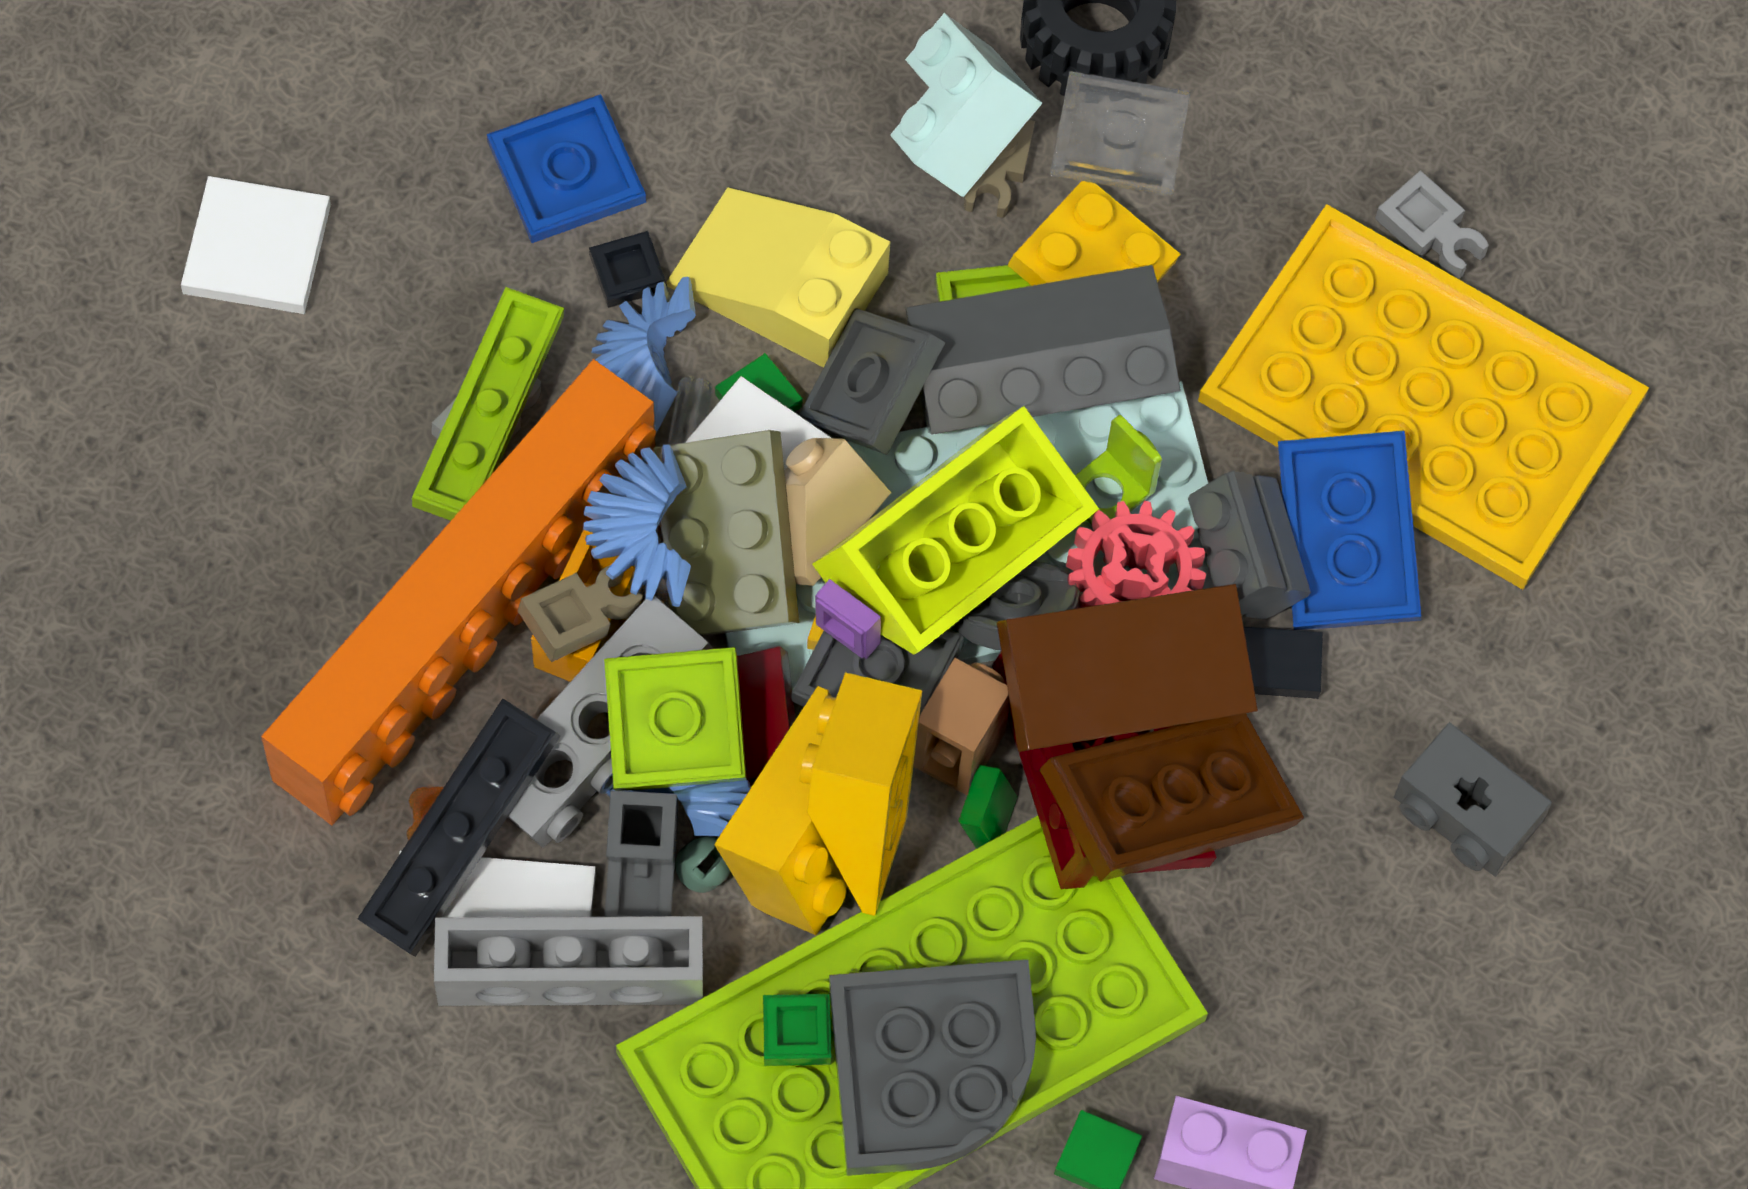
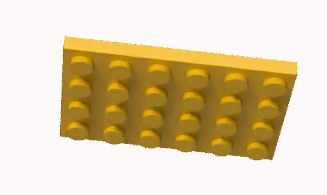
[1198,204,1649,590]

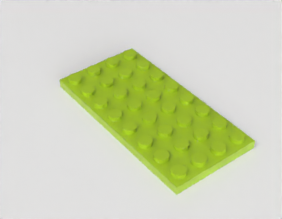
[616,815,1208,1189]

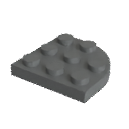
[829,960,1036,1176]

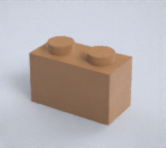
[913,658,1010,795]

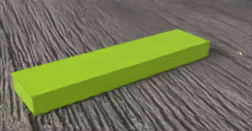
[412,287,564,521]

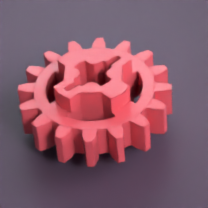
[1066,501,1206,608]

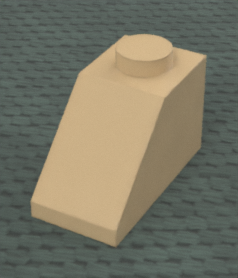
[784,438,892,586]

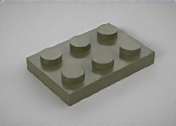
[654,430,799,636]

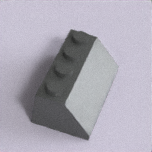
[905,265,1181,435]

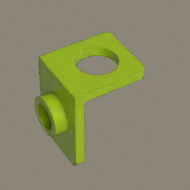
[1075,415,1162,524]

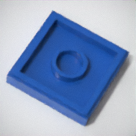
[487,94,646,243]

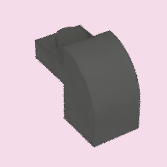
[605,790,678,917]

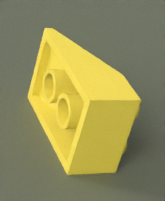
[667,187,890,368]

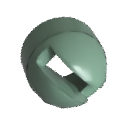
[675,837,730,893]

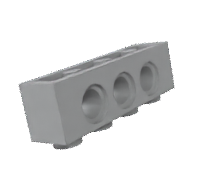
[508,596,712,848]
[434,916,703,1006]

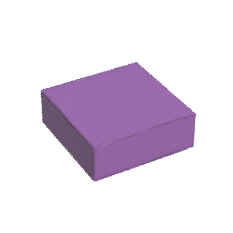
[815,579,881,659]

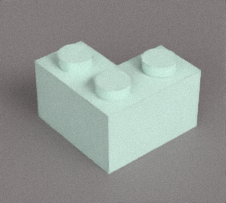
[890,13,1042,197]

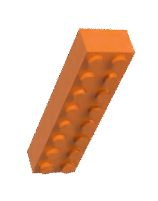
[261,359,656,825]

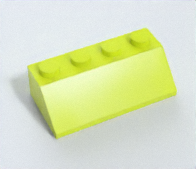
[812,406,1099,655]

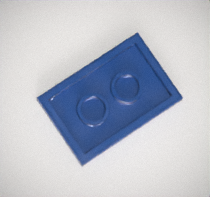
[1278,430,1421,630]

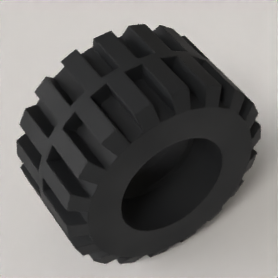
[1020,0,1177,103]

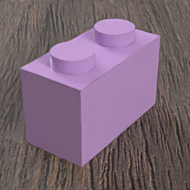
[1154,1096,1307,1189]

